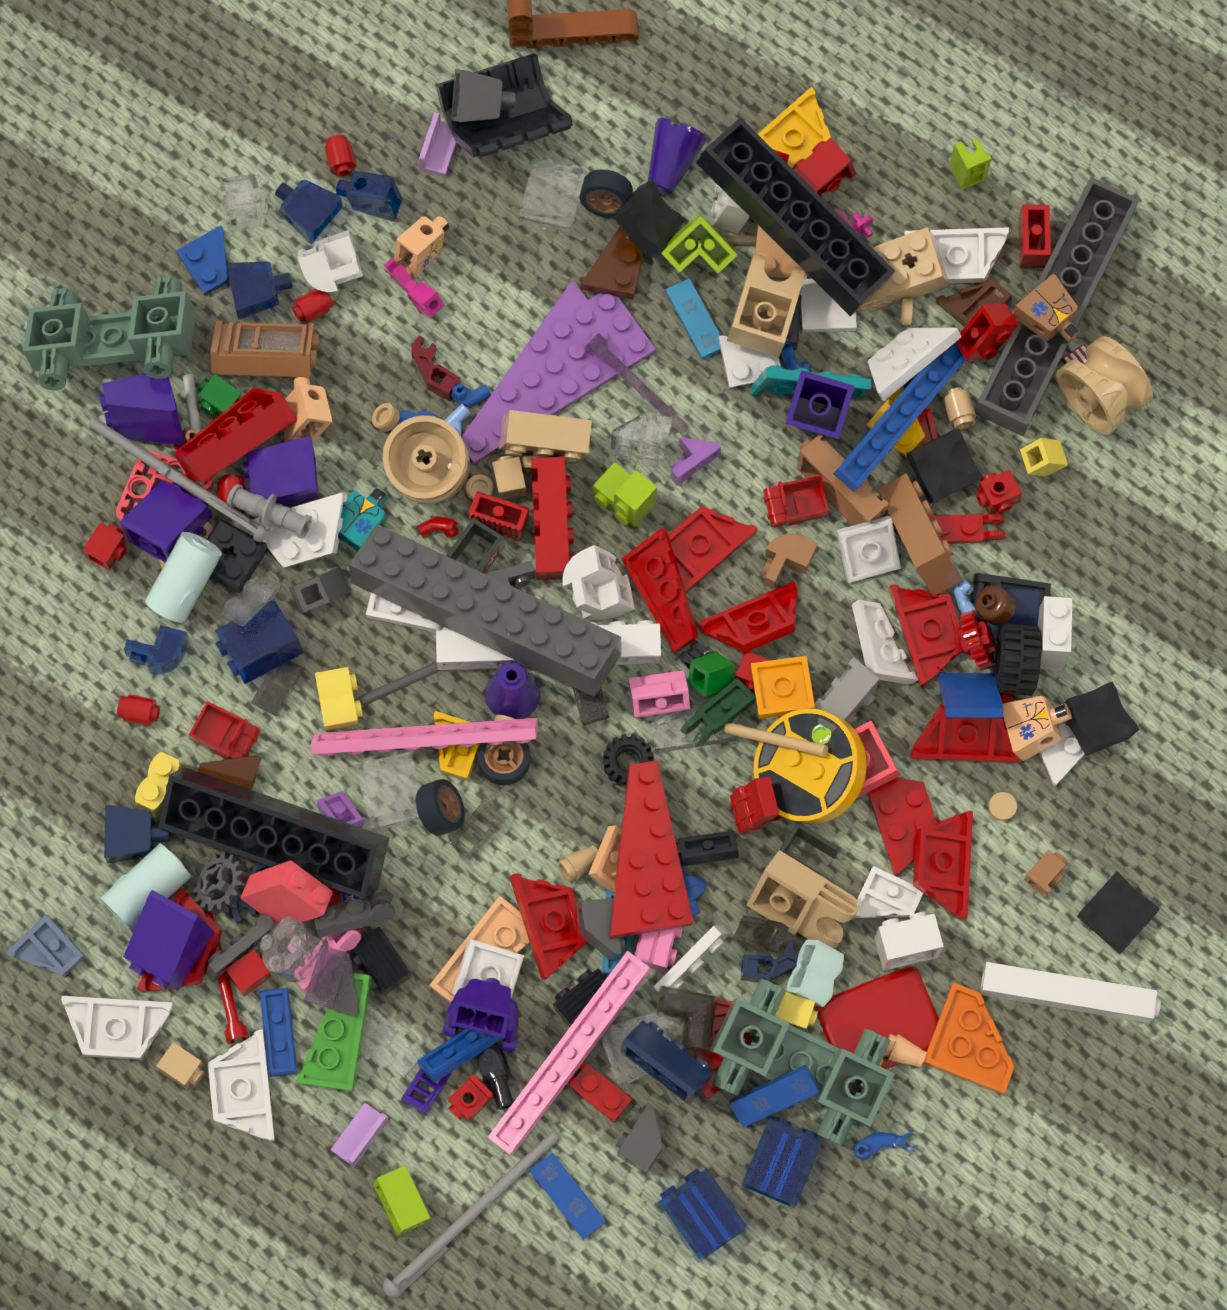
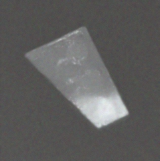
[651,694,739,753]
[360,1001,425,1077]

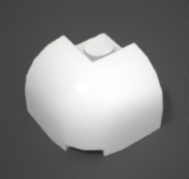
[298,230,363,292]
[563,545,635,620]

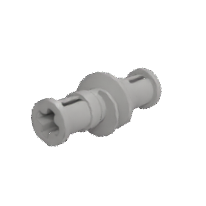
[227,484,312,539]

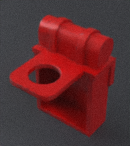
[763,475,829,527]
[189,701,261,759]
[730,777,781,834]

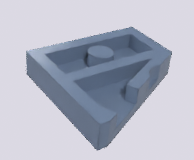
[6,914,86,976]

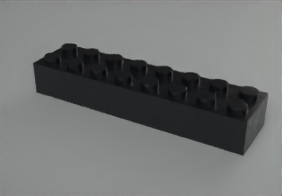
[696,117,895,317]
[159,767,390,899]

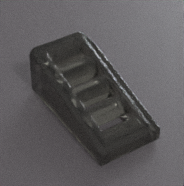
[448,799,508,861]

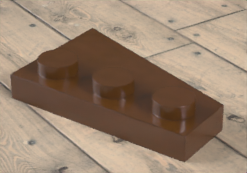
[580,226,644,300]

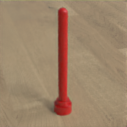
[205,911,249,1044]

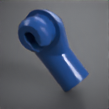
[781,342,812,372]
[451,384,491,407]

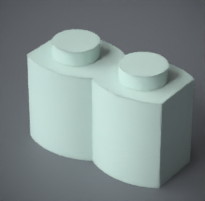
[787,939,844,1007]

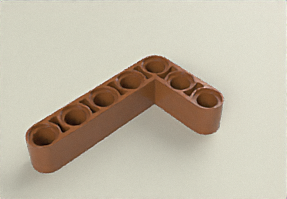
[507,0,639,50]

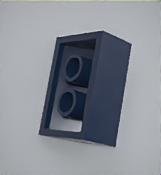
[620,1020,712,1106]

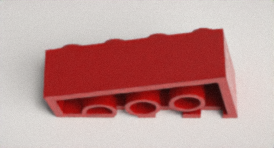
[792,138,857,198]
[173,388,297,483]
[531,457,574,580]

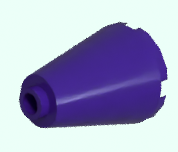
[648,118,707,196]
[485,663,541,719]

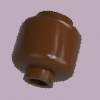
[975,585,1016,625]

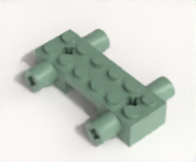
[23,275,196,391]
[710,979,895,1146]

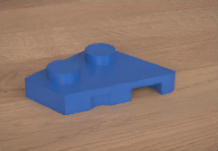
[176,225,228,296]

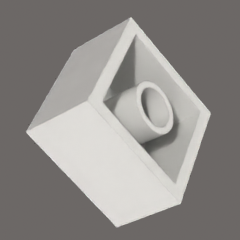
[874,912,944,971]

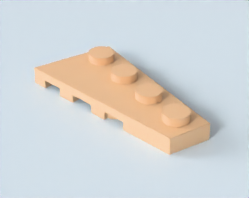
[429,896,530,1003]

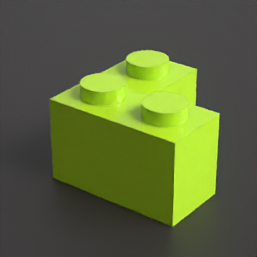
[661,212,738,273]
[593,462,657,528]

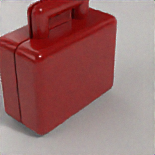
[815,966,939,1083]

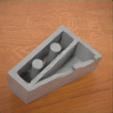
[814,657,879,726]

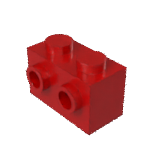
[955,303,1019,361]

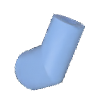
[444,403,471,437]
[953,580,977,614]

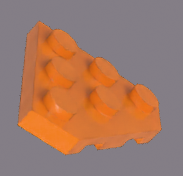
[923,982,1014,1095]

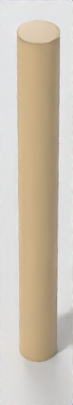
[724,723,828,757]

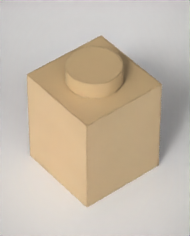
[492,456,526,500]
[156,1042,204,1089]

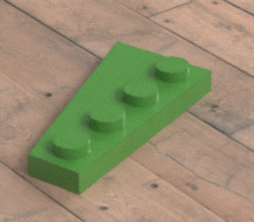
[295,972,372,1091]

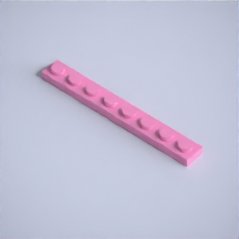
[311,718,538,757]
[488,951,652,1156]

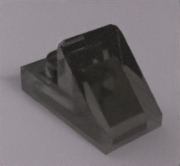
[732,915,789,956]

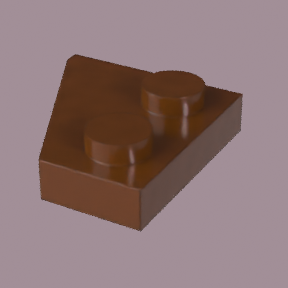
[936,279,1012,327]
[198,754,263,790]

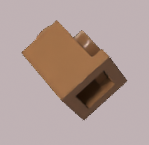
[1024,850,1068,898]

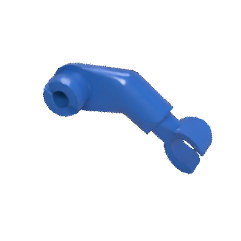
[854,1132,918,1160]

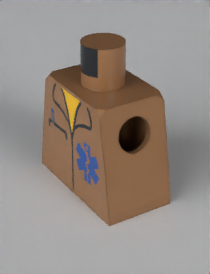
[1013,273,1080,342]

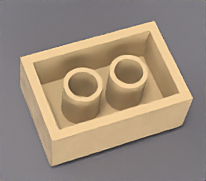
[499,410,592,463]

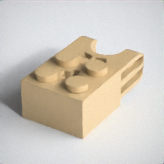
[858,227,950,312]
[727,254,805,358]
[746,850,859,949]

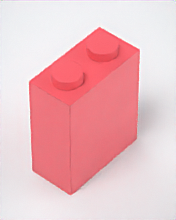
[240,860,333,929]

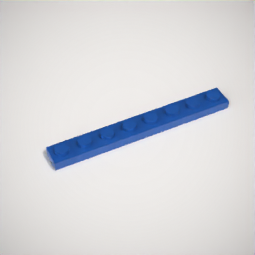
[833,343,966,492]

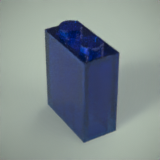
[215,599,304,685]
[741,1117,823,1209]
[658,1168,747,1263]

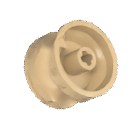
[1056,336,1153,435]
[382,415,470,504]

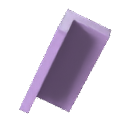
[419,112,457,177]
[331,1103,389,1168]

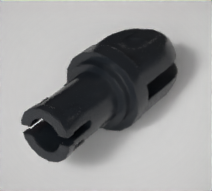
[478,1046,514,1110]

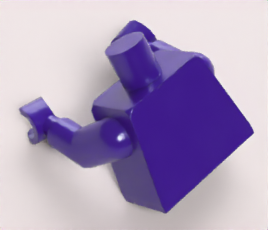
[442,978,519,1052]

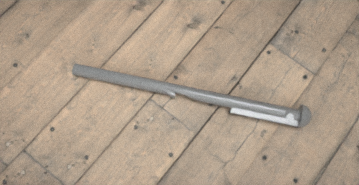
[89,417,270,542]
[383,1131,560,1298]

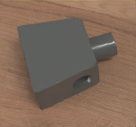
[451,69,515,122]

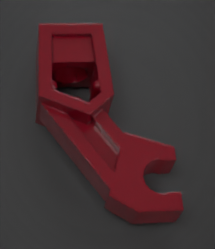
[411,335,461,401]

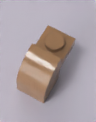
[761,534,818,589]

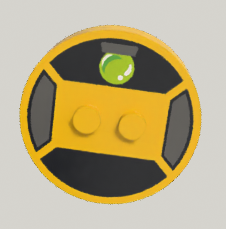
[754,708,867,824]

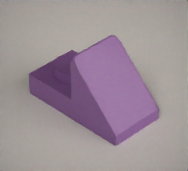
[670,438,721,486]
[317,791,364,828]

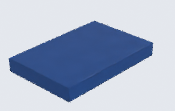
[939,673,1003,718]

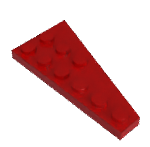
[609,761,693,939]

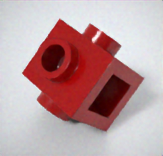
[976,469,1022,514]

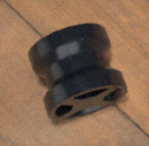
[678,640,711,670]

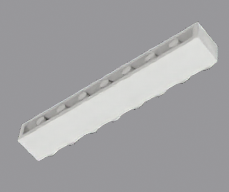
[436,620,661,670]

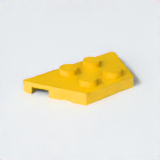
[758,87,831,168]

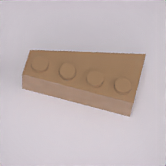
[877,473,963,596]

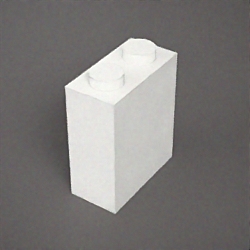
[1037,596,1072,670]

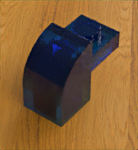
[124,625,190,675]

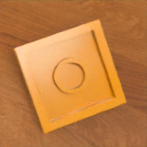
[751,656,815,719]

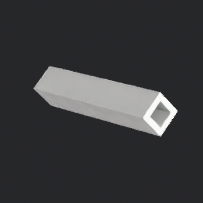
[980,962,1161,1023]

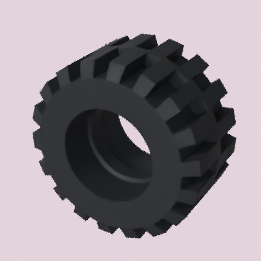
[995,623,1042,696]

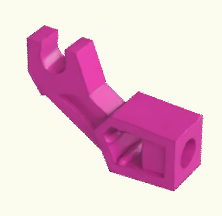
[384,258,444,318]

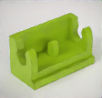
[949,139,992,190]
[373,1165,430,1236]

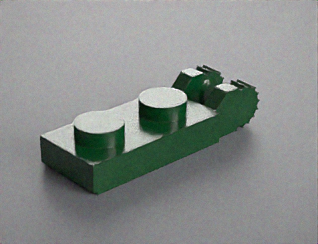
[681,678,756,747]

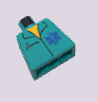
[338,488,388,552]

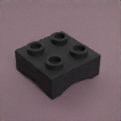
[614,180,685,258]
[906,429,983,503]
[1063,681,1139,756]
[1077,871,1160,954]

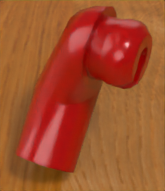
[416,516,459,538]

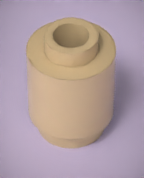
[943,387,976,430]

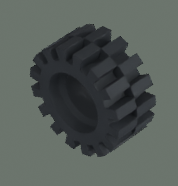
[603,734,654,787]

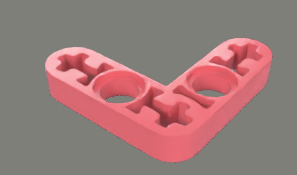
[116,451,214,521]

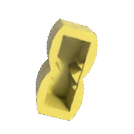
[315,667,363,731]
[135,752,182,817]

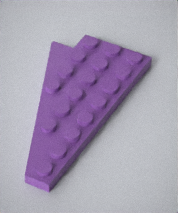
[461,281,656,465]

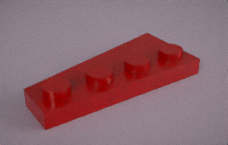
[621,528,699,652]

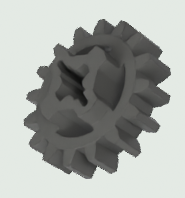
[191,852,250,915]

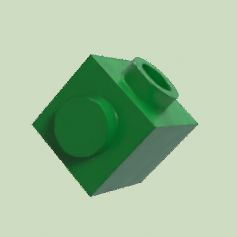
[196,374,241,416]
[688,651,735,697]

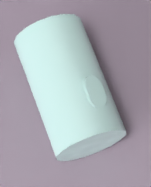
[145,532,222,623]
[100,843,191,932]

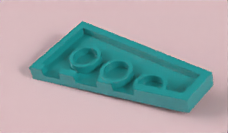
[751,365,871,398]

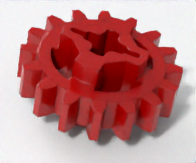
[958,610,997,671]

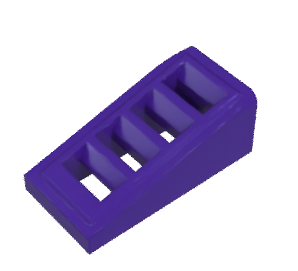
[401,1068,454,1116]

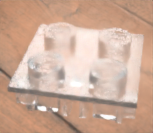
[219,575,282,630]

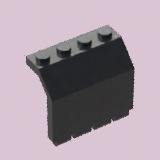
[435,53,573,158]

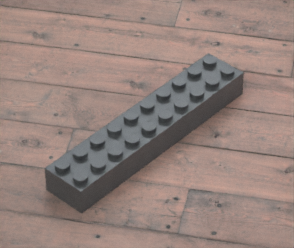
[975,177,1140,436]
[349,524,621,697]

